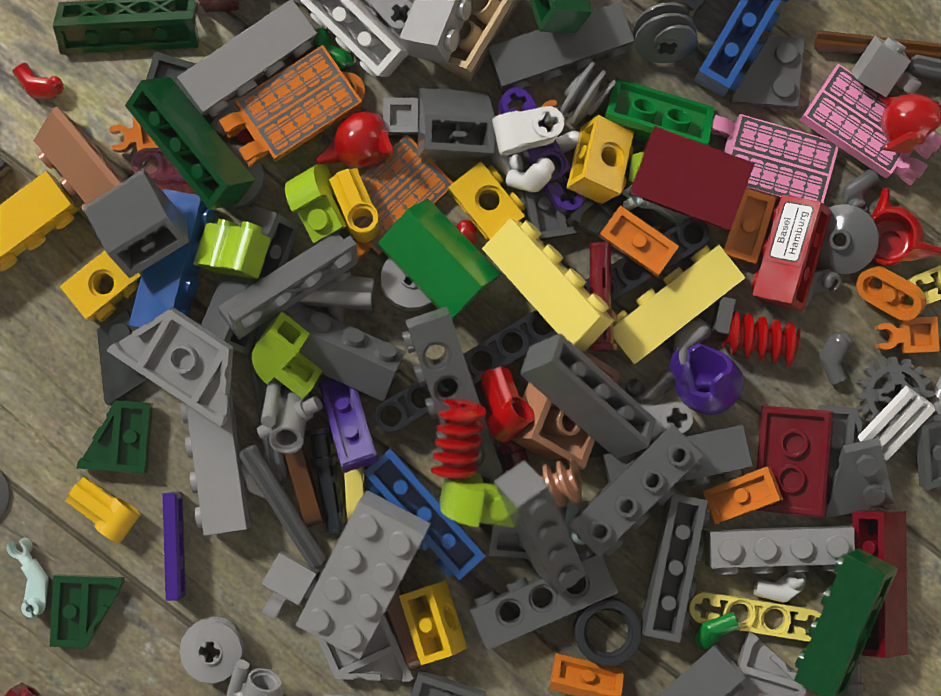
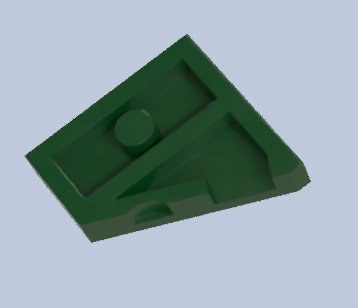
[77,400,153,473]
[50,574,125,648]

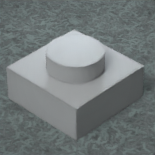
[383,98,419,135]

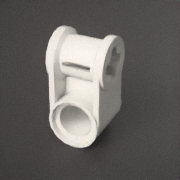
[492,106,564,155]

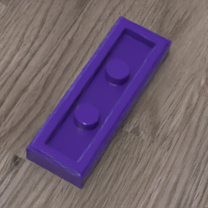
[318,378,379,473]
[162,492,186,601]

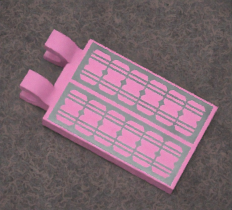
[799,64,941,186]
[710,114,839,203]

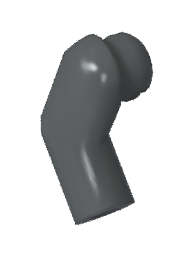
[843,168,880,212]
[820,332,853,385]

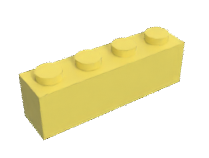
[482,218,614,351]
[613,245,745,366]

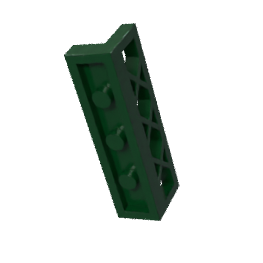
[53,0,199,55]

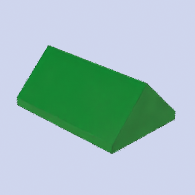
[604,78,715,146]
[377,199,501,319]

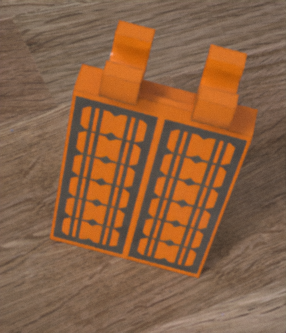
[219,45,363,168]
[335,134,453,262]

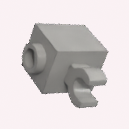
[851,36,922,97]
[261,550,319,619]

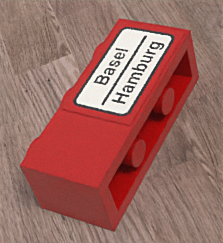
[752,195,832,311]

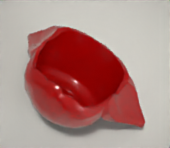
[879,94,941,153]
[315,111,394,168]
[871,188,941,266]

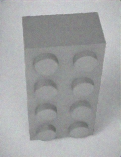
[296,490,431,659]

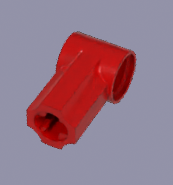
[480,366,535,443]

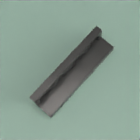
[218,232,358,339]

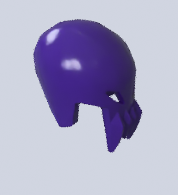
[669,343,744,415]

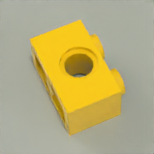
[566,115,634,204]
[448,161,526,242]
[59,251,142,322]
[399,580,468,665]

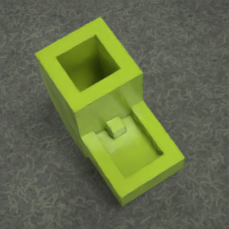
[285,164,348,243]
[252,311,322,399]
[440,473,514,528]

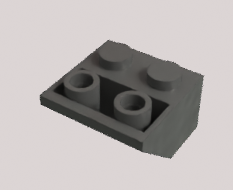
[418,88,495,162]
[84,169,189,278]

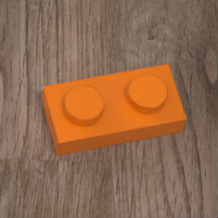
[723,188,777,265]
[599,205,679,277]
[703,466,783,525]
[548,653,624,696]

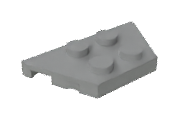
[107,308,233,427]
[316,612,414,682]
[737,631,807,696]

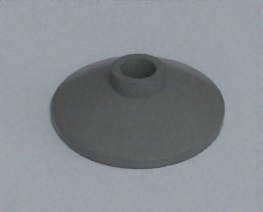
[817,204,879,274]

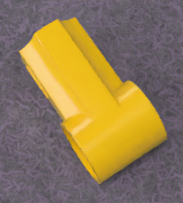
[329,168,380,242]
[65,477,141,544]

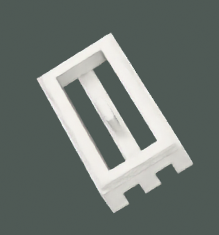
[858,386,936,460]

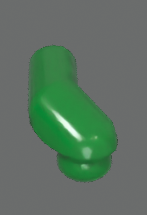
[313,28,354,71]
[694,612,740,650]

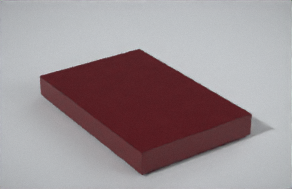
[629,126,755,231]
[755,405,834,518]

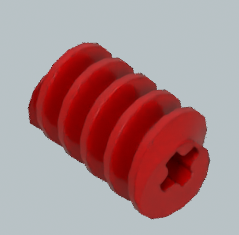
[722,311,800,368]
[431,399,486,480]

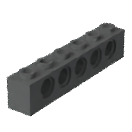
[402,307,504,524]

